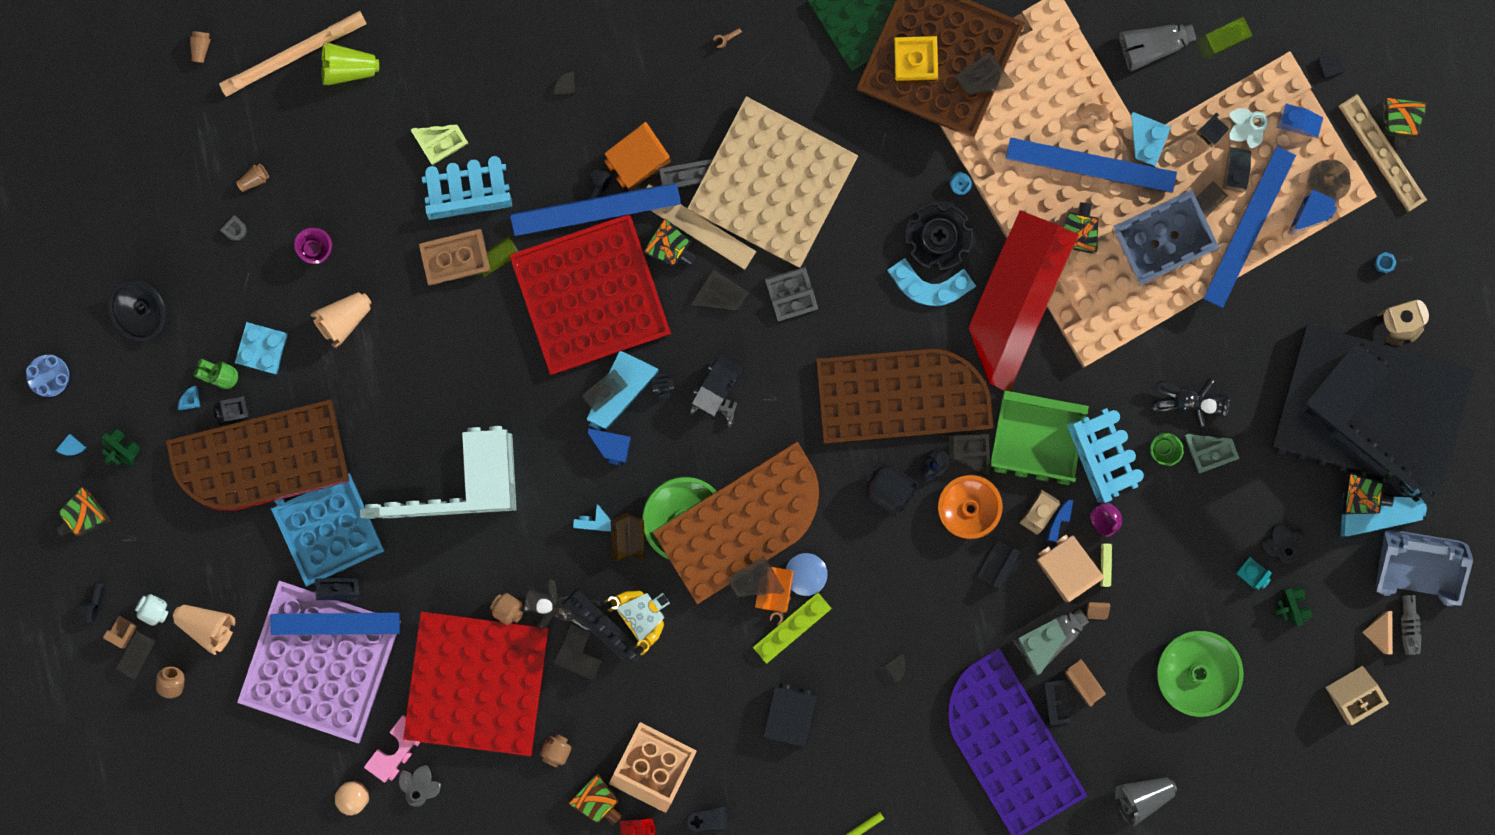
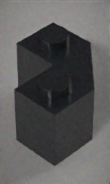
[692,356,743,416]

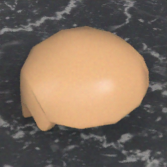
[335,781,369,815]

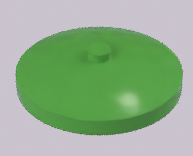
[642,477,716,559]
[1157,631,1244,717]

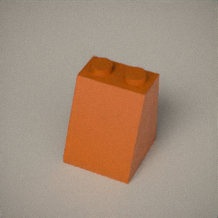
[604,122,671,191]

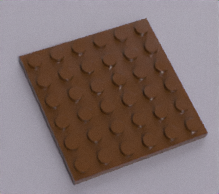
[857,0,1025,139]

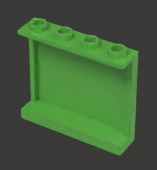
[990,391,1089,485]

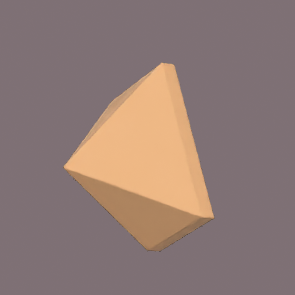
[1363,611,1392,654]

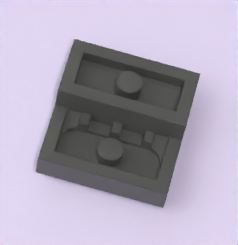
[765,266,818,321]

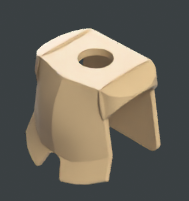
[1377,300,1429,346]

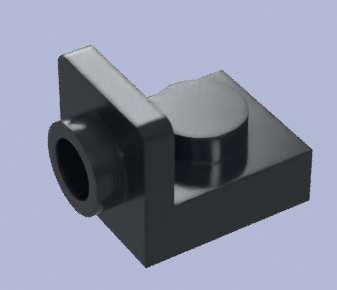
[213,397,248,425]

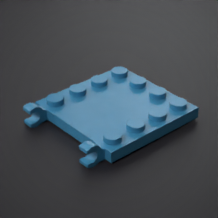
[271,474,385,587]

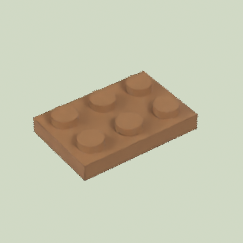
[419,229,491,286]

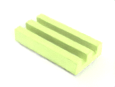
[1100,544,1112,587]

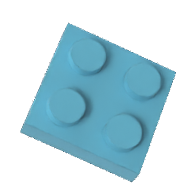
[235,322,288,375]

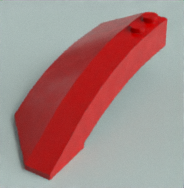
[969,210,1079,391]

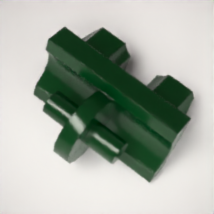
[101,429,140,468]
[1274,588,1313,627]

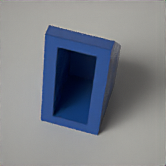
[1276,103,1323,139]
[588,429,631,466]

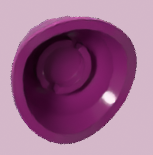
[294,228,332,264]

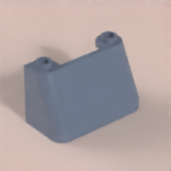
[1376,530,1473,606]

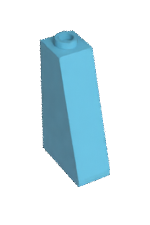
[587,351,659,431]
[1341,494,1427,536]

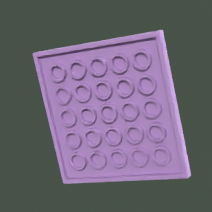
[237,581,401,743]

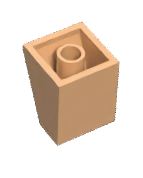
[1036,535,1104,602]

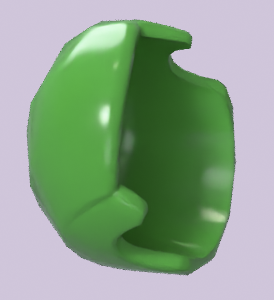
[1150,433,1184,466]

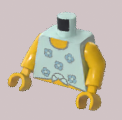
[604,591,670,655]

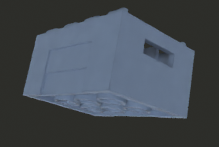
[1112,189,1219,287]

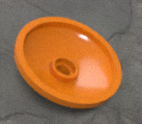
[938,475,1003,539]

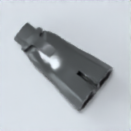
[1119,24,1196,72]
[1013,609,1089,671]

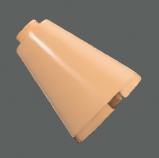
[311,292,371,348]
[173,605,235,655]

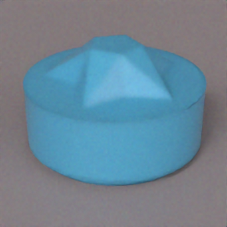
[950,172,972,195]

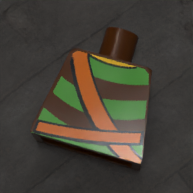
[569,773,622,825]

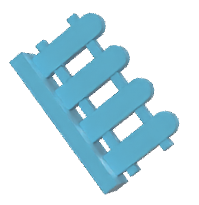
[422,156,513,220]
[1066,408,1144,503]

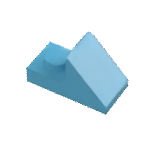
[573,504,611,532]

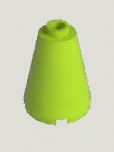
[321,43,379,85]

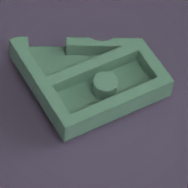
[1184,434,1240,474]
[1017,619,1066,675]

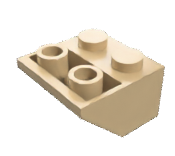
[1325,666,1389,725]

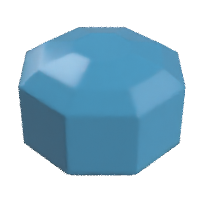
[1374,252,1396,274]

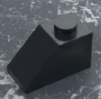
[1222,147,1251,193]

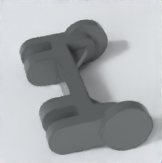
[690,399,737,427]

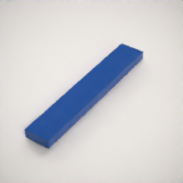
[271,613,400,635]

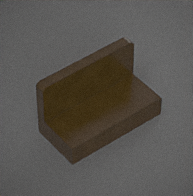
[611,513,645,561]

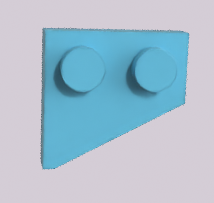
[1131,112,1171,167]

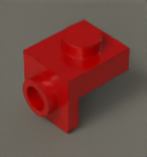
[620,818,655,835]

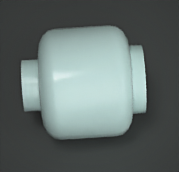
[135,594,168,626]

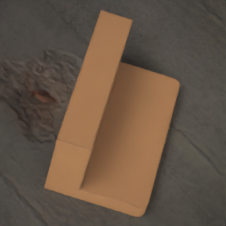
[1063,659,1106,707]

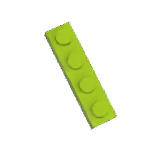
[753,593,832,664]

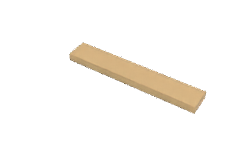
[1338,94,1427,212]
[647,185,756,270]

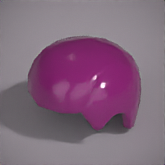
[1090,503,1122,537]

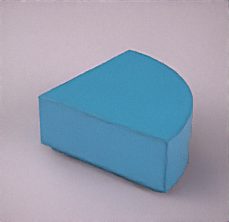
[178,386,200,410]
[56,434,87,455]

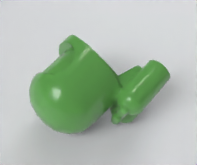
[194,359,238,389]

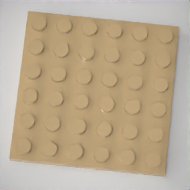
[688,96,858,268]

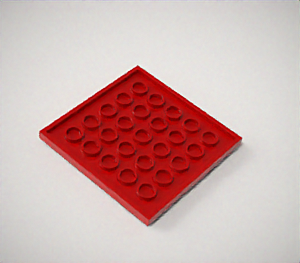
[510,214,671,375]
[403,612,548,756]

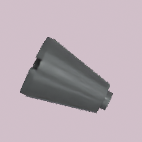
[1114,777,1177,826]

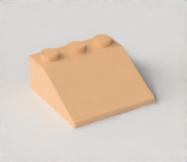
[609,722,697,813]

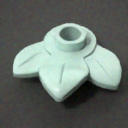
[1229,108,1268,149]

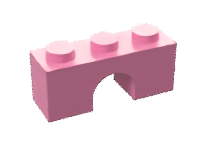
[364,715,421,783]

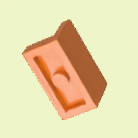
[755,565,794,612]

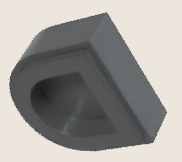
[220,215,247,241]

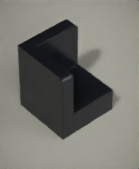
[1196,112,1229,148]

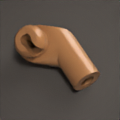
[1076,103,1109,121]

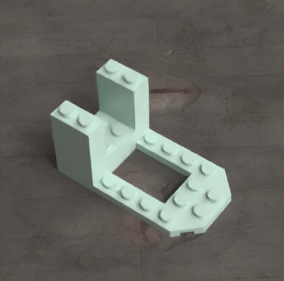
[360,426,517,519]

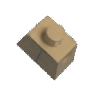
[1020,489,1060,535]

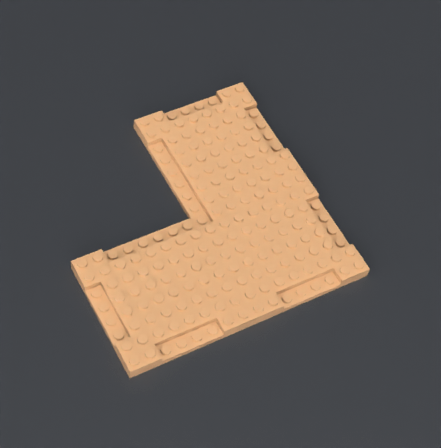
[940,0,1377,368]

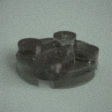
[1307,160,1351,201]

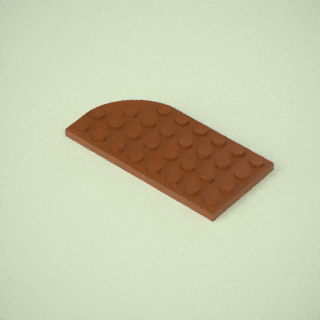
[652,441,819,604]

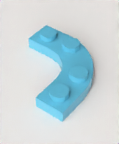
[887,258,976,306]

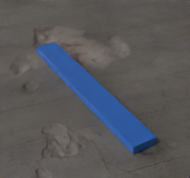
[1006,137,1177,193]
[1203,146,1296,308]
[510,182,681,236]

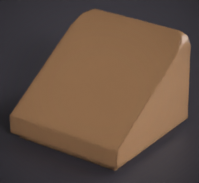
[1086,602,1110,620]

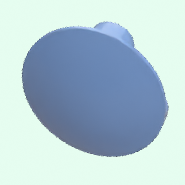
[26,355,69,397]
[786,553,827,596]

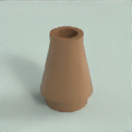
[190,31,211,63]
[236,164,269,192]

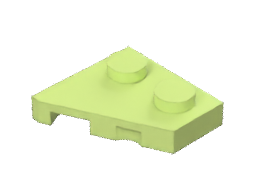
[411,125,469,166]

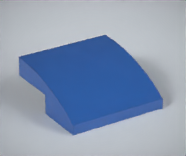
[1045,500,1073,542]

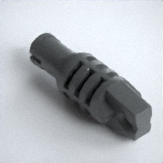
[1400,595,1421,655]

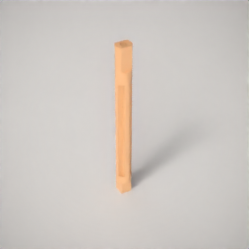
[219,11,367,97]

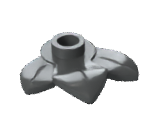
[399,765,441,807]

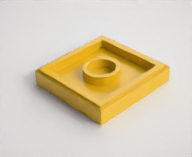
[894,36,938,81]

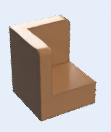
[103,616,138,648]

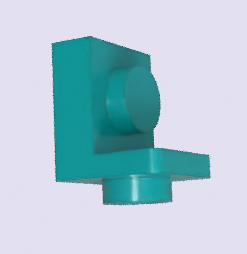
[1236,557,1272,590]

